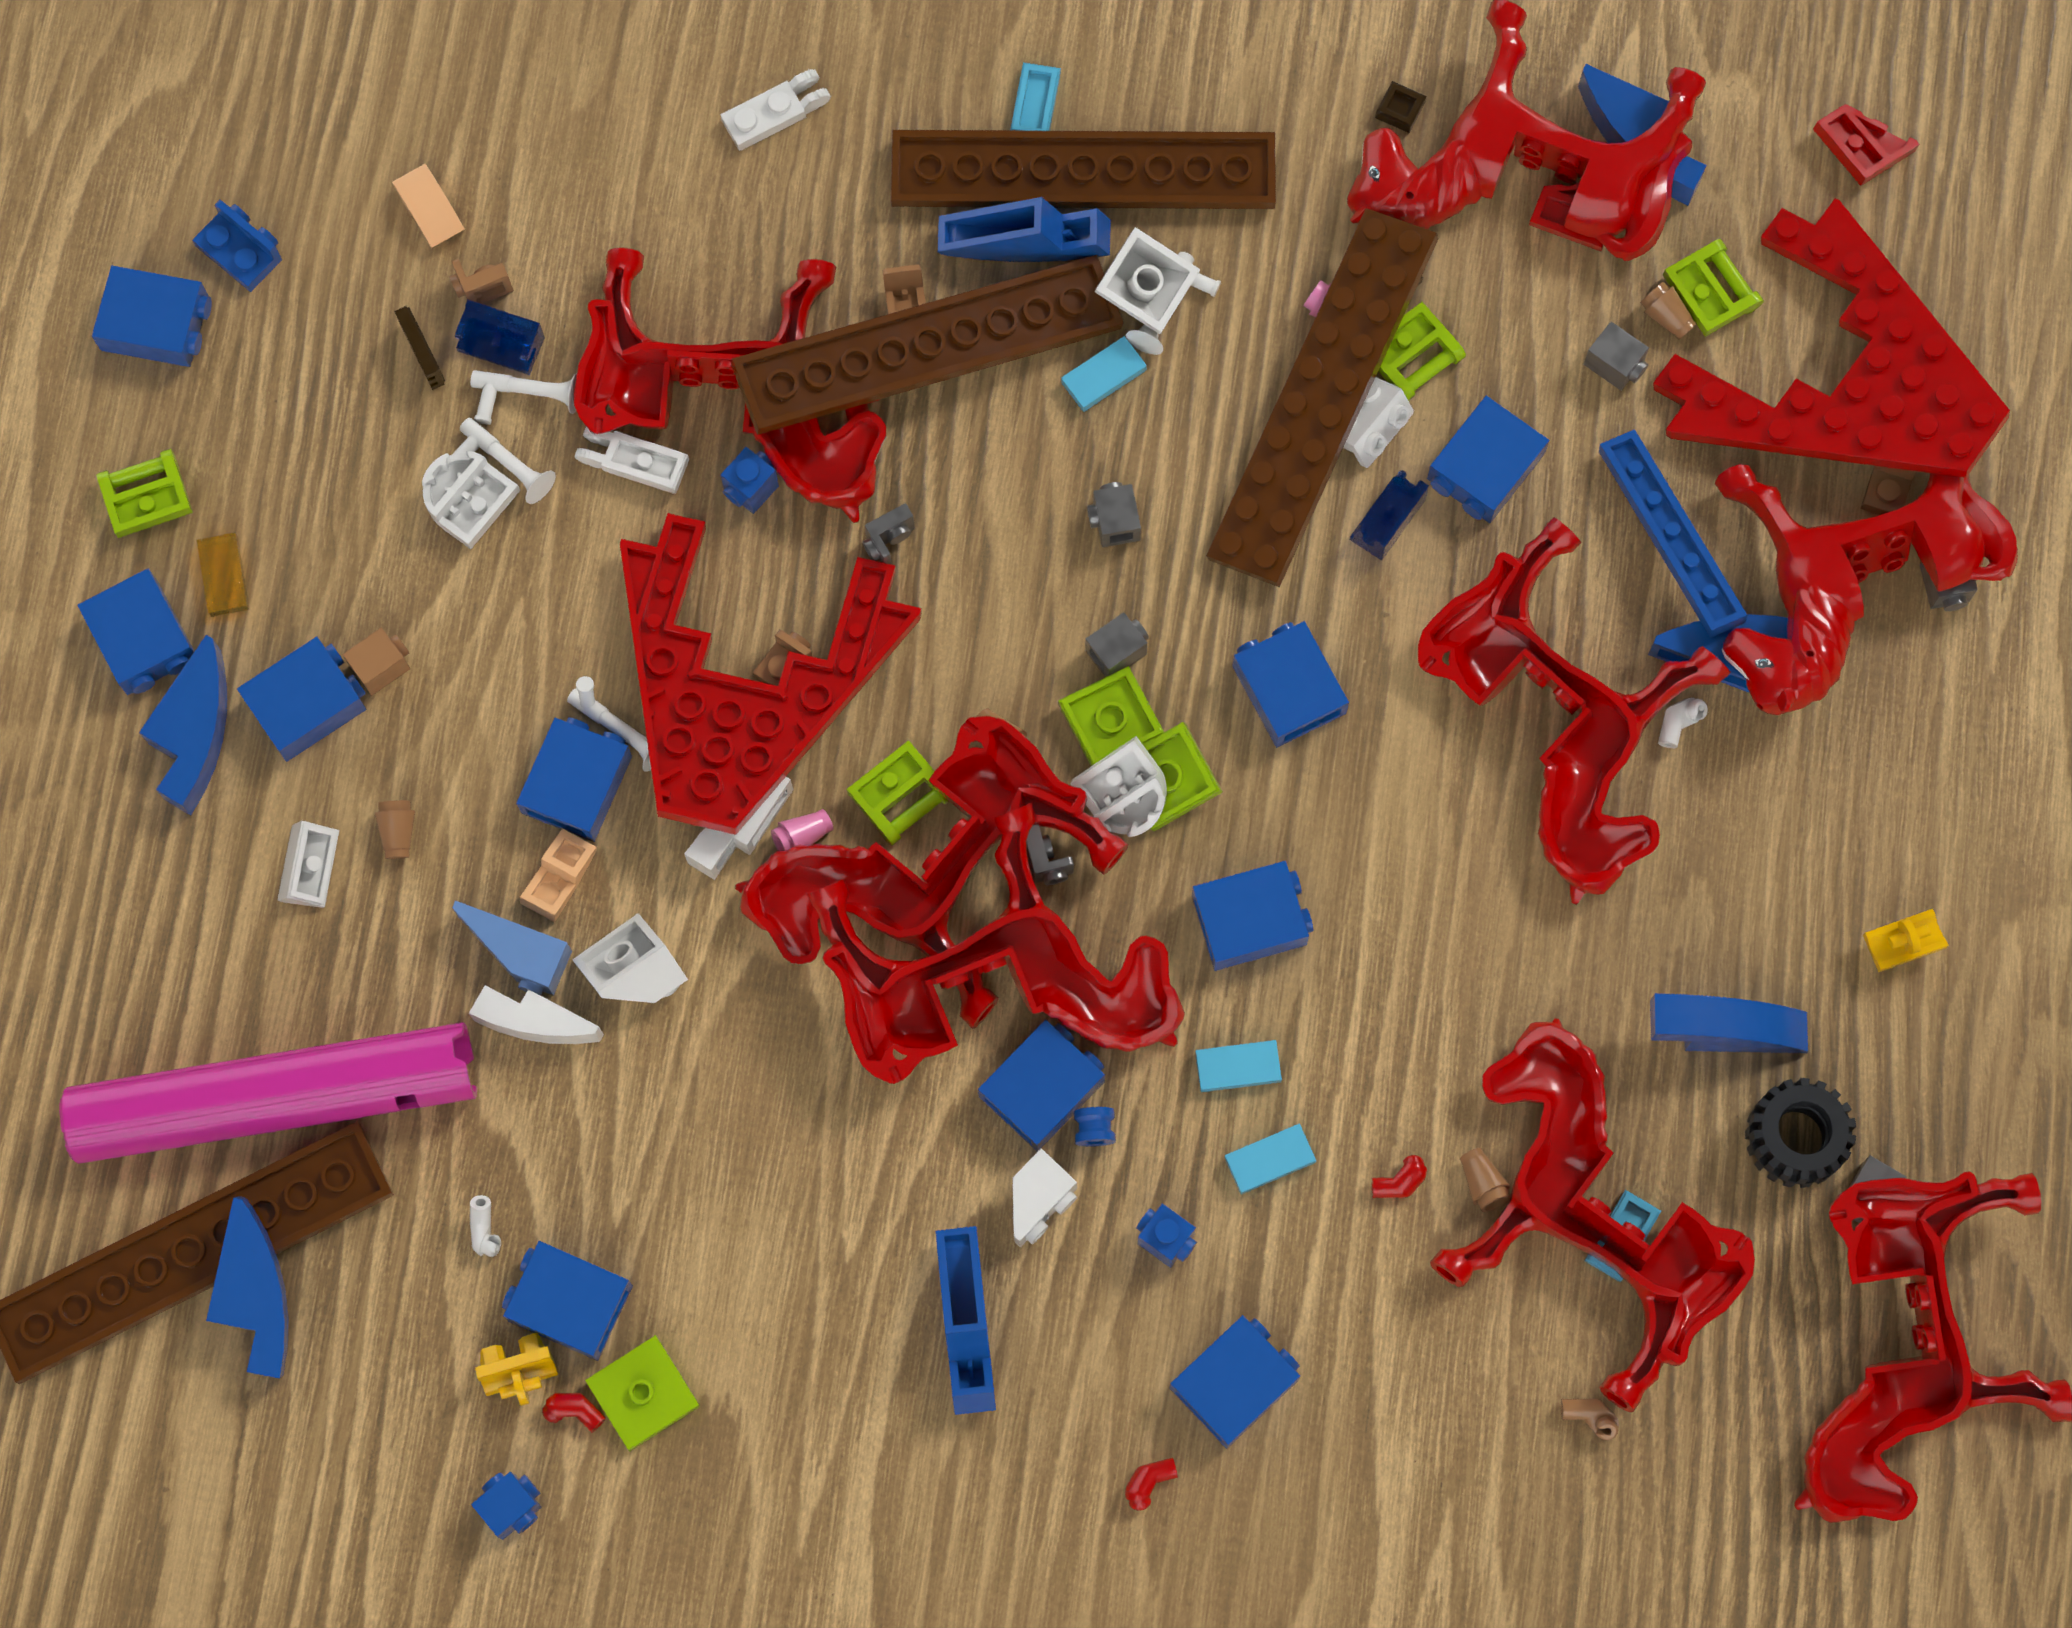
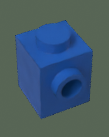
[720,447,779,514]
[1136,1203,1197,1268]
[471,1471,542,1540]

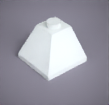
[1095,227,1200,334]
[572,913,688,1003]

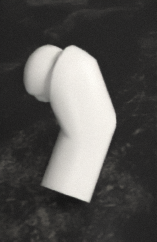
[1658,698,1708,748]
[470,1195,501,1257]

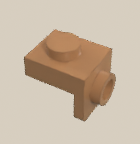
[883,264,926,314]

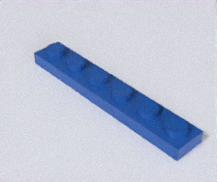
[1599,429,1748,638]

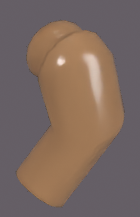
[1561,1398,1619,1440]

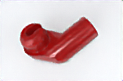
[1372,1155,1427,1198]
[542,1393,606,1433]
[1125,1458,1178,1511]

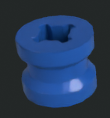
[1074,1107,1116,1147]

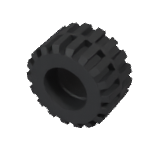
[1745,1078,1856,1188]

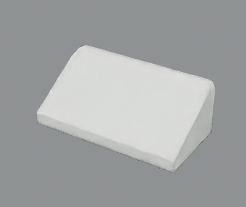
[278,821,339,908]

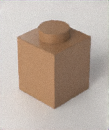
[342,627,410,696]

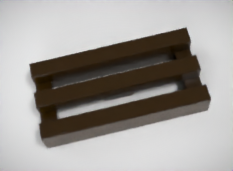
[394,306,445,390]

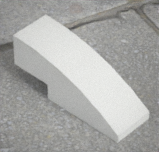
[684,777,793,880]
[469,985,604,1044]

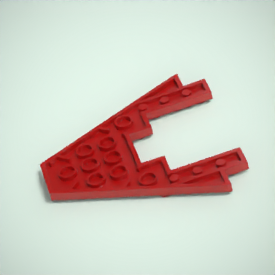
[1653,198,2010,478]
[620,513,922,835]

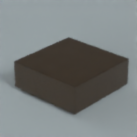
[1375,81,1427,133]

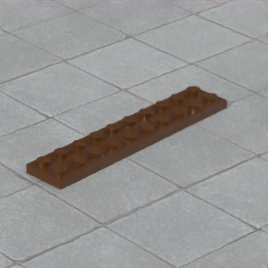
[891,130,1276,209]
[1206,208,1439,587]
[731,255,1124,435]
[0,1121,394,1384]

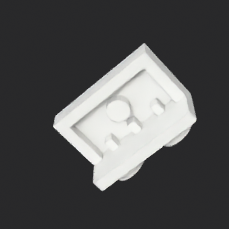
[1343,377,1414,468]

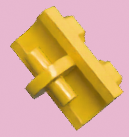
[1863,909,1949,972]
[475,1333,558,1406]

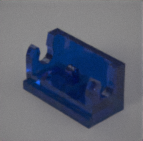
[455,300,545,375]
[1349,470,1429,561]

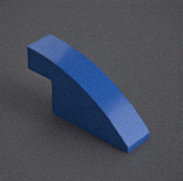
[1578,64,1707,206]
[937,197,1111,262]
[1648,614,1788,693]
[139,635,227,816]
[1650,993,1808,1053]
[206,1196,289,1379]
[935,1226,996,1415]

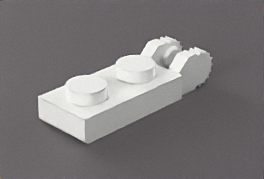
[720,69,831,151]
[574,427,689,494]

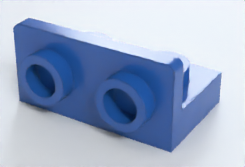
[192,199,282,292]

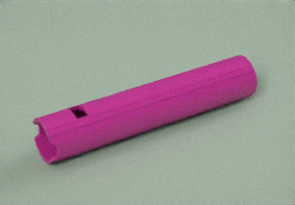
[59,1022,477,1164]

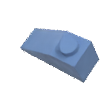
[452,901,572,996]

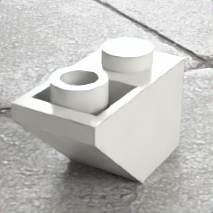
[1013,1148,1077,1247]

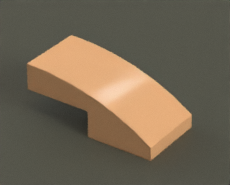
[392,164,465,249]
[520,828,597,922]

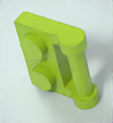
[1663,239,1764,337]
[1378,301,1466,401]
[96,449,193,538]
[846,740,949,846]

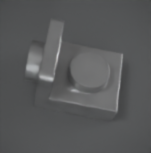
[862,503,915,565]
[1026,824,1074,885]

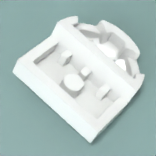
[422,451,520,549]
[1070,736,1167,837]

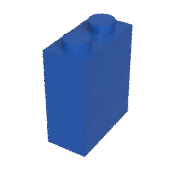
[92,265,212,367]
[1427,395,1550,523]
[77,568,195,696]
[1232,621,1349,748]
[237,636,367,762]
[516,717,632,842]
[1192,860,1314,971]
[978,1019,1105,1152]
[502,1241,633,1361]
[1169,1315,1301,1449]

